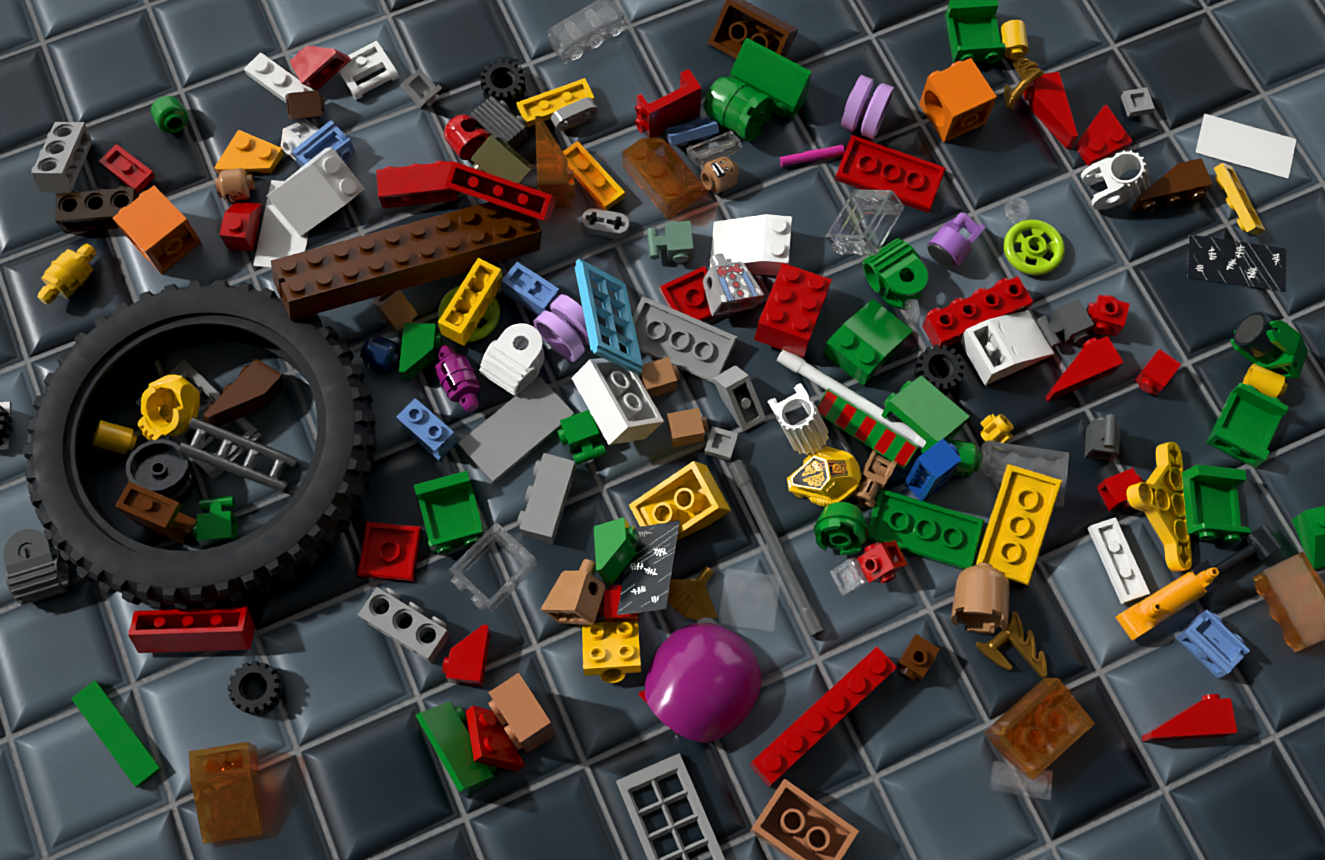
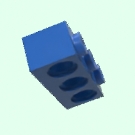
[904,439,962,501]

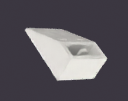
[960,310,1054,386]

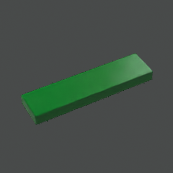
[71,680,162,788]

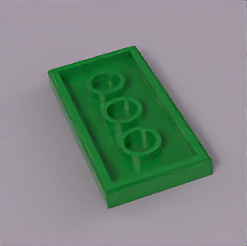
[866,488,984,570]

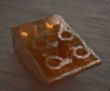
[189,742,263,844]

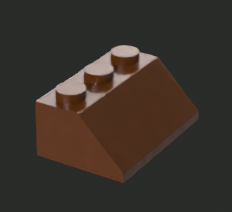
[708,0,799,59]

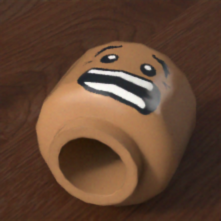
[701,156,740,193]
[215,168,255,203]

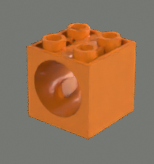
[919,58,997,143]
[113,186,202,275]

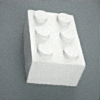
[572,358,664,445]

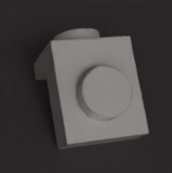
[400,68,442,108]

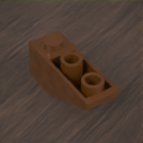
[1132,158,1212,212]
[203,358,284,427]

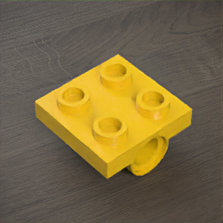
[582,620,641,683]

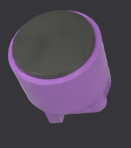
[927,212,986,269]

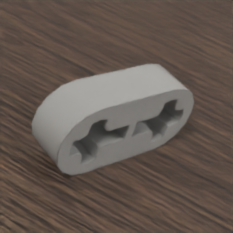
[551,97,598,131]
[582,209,629,239]

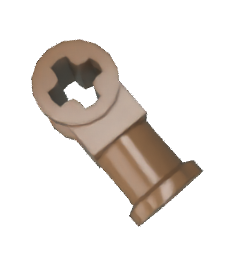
[852,450,897,508]

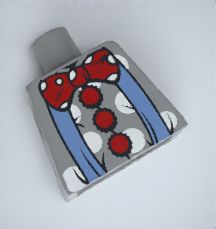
[703,253,764,316]

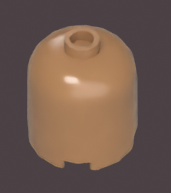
[951,563,1010,634]

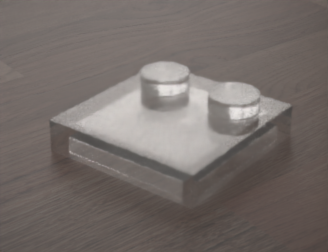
[718,568,781,632]

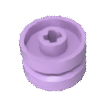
[840,75,894,140]
[533,294,590,362]

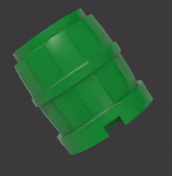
[704,76,774,142]

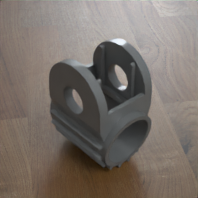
[3,529,70,605]

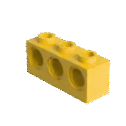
[438,258,503,346]

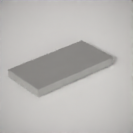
[622,296,738,385]
[458,376,574,484]

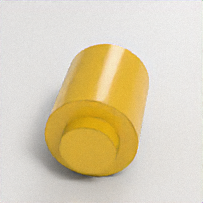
[1001,20,1029,60]
[1243,364,1288,398]
[91,420,137,455]

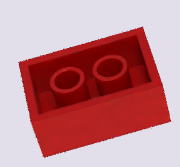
[754,263,832,357]

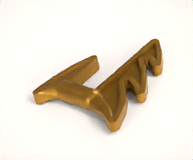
[1004,58,1044,110]
[975,611,1047,678]

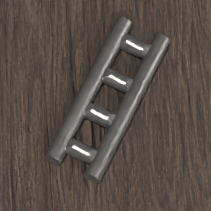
[178,417,297,492]

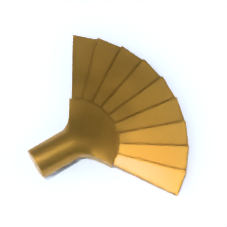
[667,566,718,620]

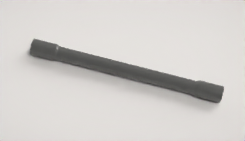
[728,459,825,637]

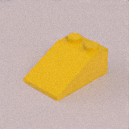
[629,461,731,541]

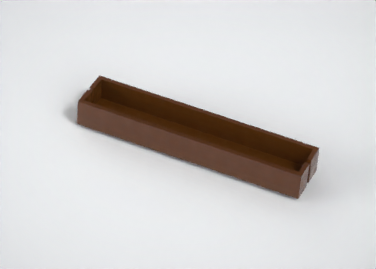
[271,202,542,321]

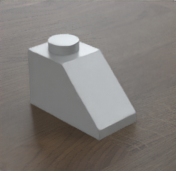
[713,366,766,431]

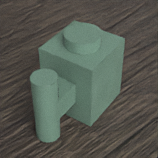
[647,221,694,263]

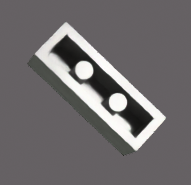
[517,453,576,544]

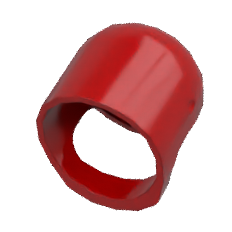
[444,115,490,160]

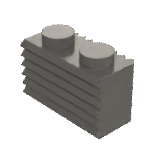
[470,96,528,149]

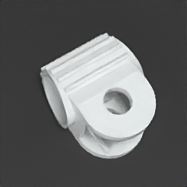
[1081,150,1151,210]
[479,323,545,395]
[768,383,829,455]

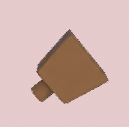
[541,559,605,625]

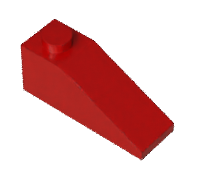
[1023,72,1078,149]
[1045,336,1124,402]
[1142,694,1237,742]

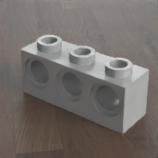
[31,122,93,193]
[358,587,450,664]

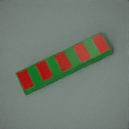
[816,388,919,469]

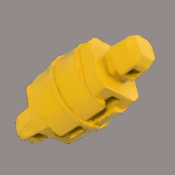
[37,244,97,305]

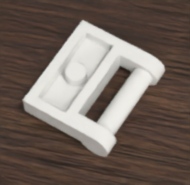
[338,41,399,100]

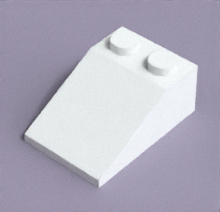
[266,147,365,236]
[710,214,792,276]

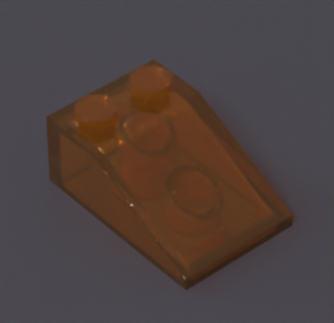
[535,116,575,208]

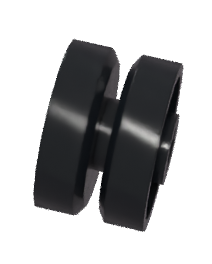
[126,439,195,504]

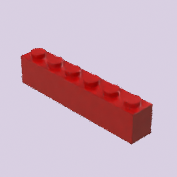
[749,646,897,787]

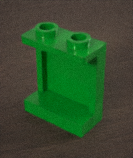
[945,0,1006,64]
[881,376,970,453]
[1206,383,1289,468]
[1182,464,1251,543]
[414,471,486,554]

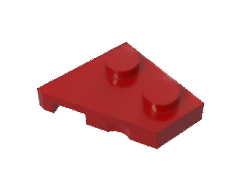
[1075,105,1133,166]
[466,705,525,772]

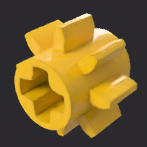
[980,414,1014,447]

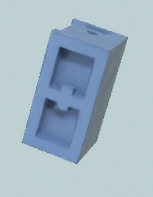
[292,120,355,167]
[501,262,559,316]
[396,398,458,461]
[1176,610,1250,678]

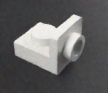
[281,118,319,160]

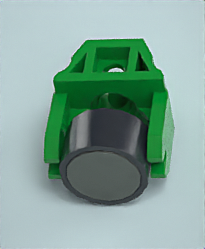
[1230,312,1308,380]

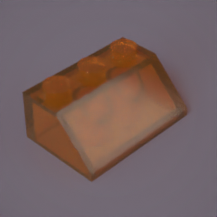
[622,138,708,220]
[1252,551,1325,652]
[983,678,1095,780]

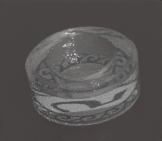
[905,299,920,325]

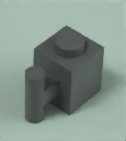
[1037,298,1094,348]
[1084,414,1121,461]

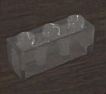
[547,0,625,64]

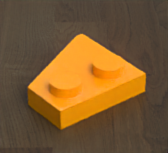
[214,130,284,174]

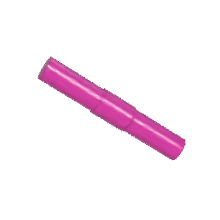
[779,145,845,167]

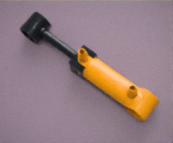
[1115,523,1283,641]

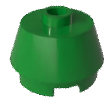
[813,502,869,555]

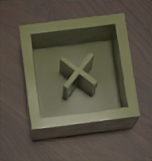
[471,134,534,184]

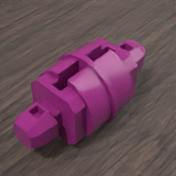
[435,345,480,412]

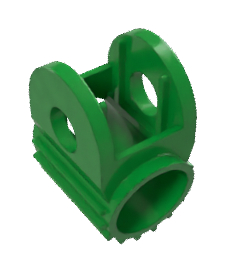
[862,238,928,309]

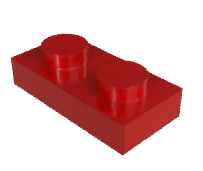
[99,144,156,193]

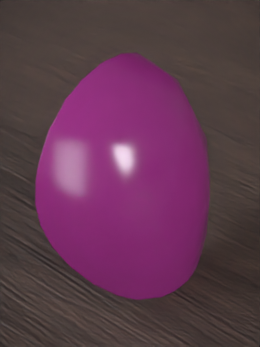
[645,623,762,742]

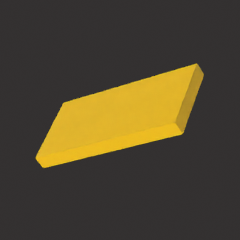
[975,464,1062,586]

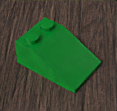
[823,299,913,386]

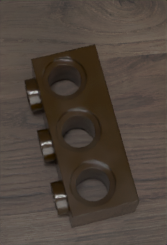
[55,186,139,233]

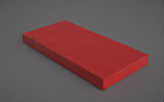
[835,135,946,213]

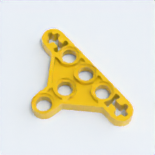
[1127,442,1192,572]

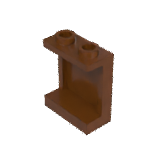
[115,481,197,545]

